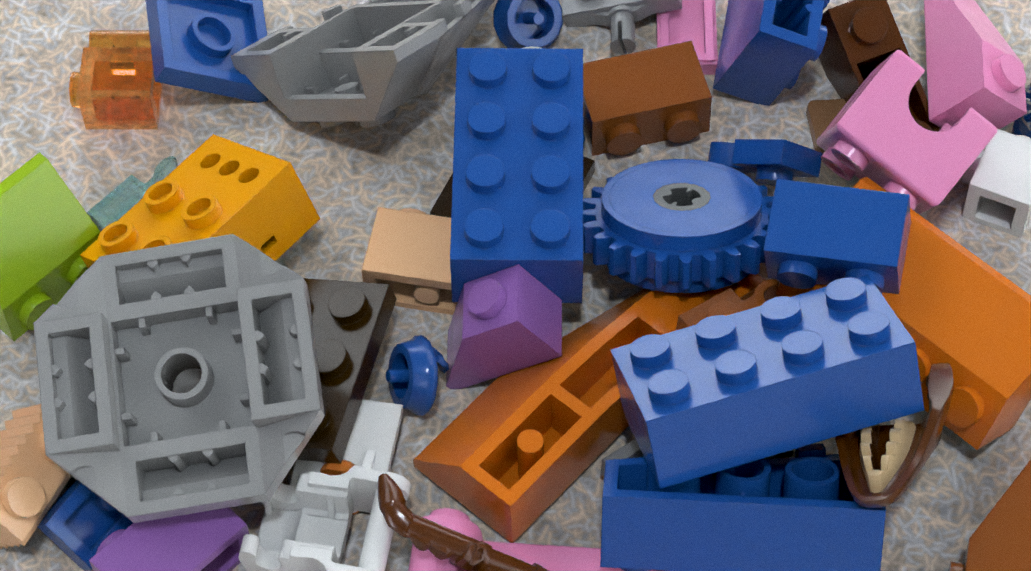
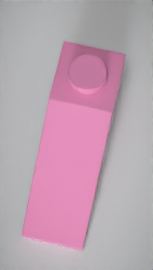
[924,0,1027,129]

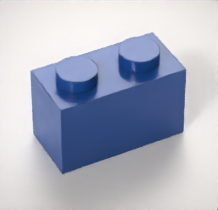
[763,179,911,294]

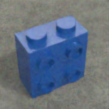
[713,0,830,106]

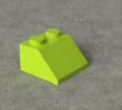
[0,152,100,341]

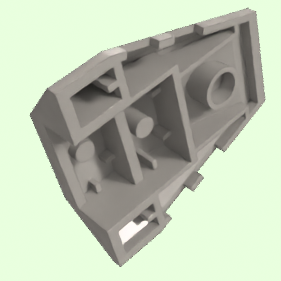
[231,0,495,128]

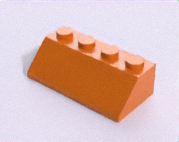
[776,177,1031,450]

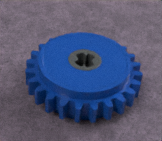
[583,159,773,293]

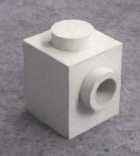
[962,129,1031,238]

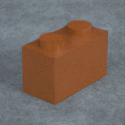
[583,41,712,156]

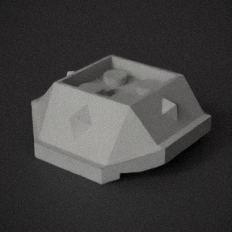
[33,234,325,523]

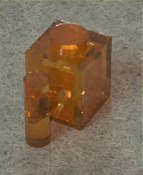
[69,30,163,129]

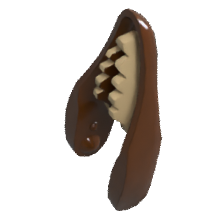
[835,363,954,508]

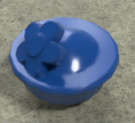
[493,0,563,48]
[386,335,449,416]

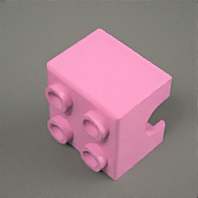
[816,50,997,214]

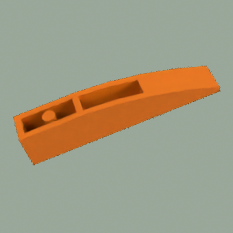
[413,274,766,543]

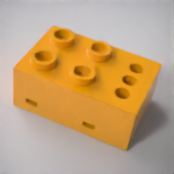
[80,134,320,268]

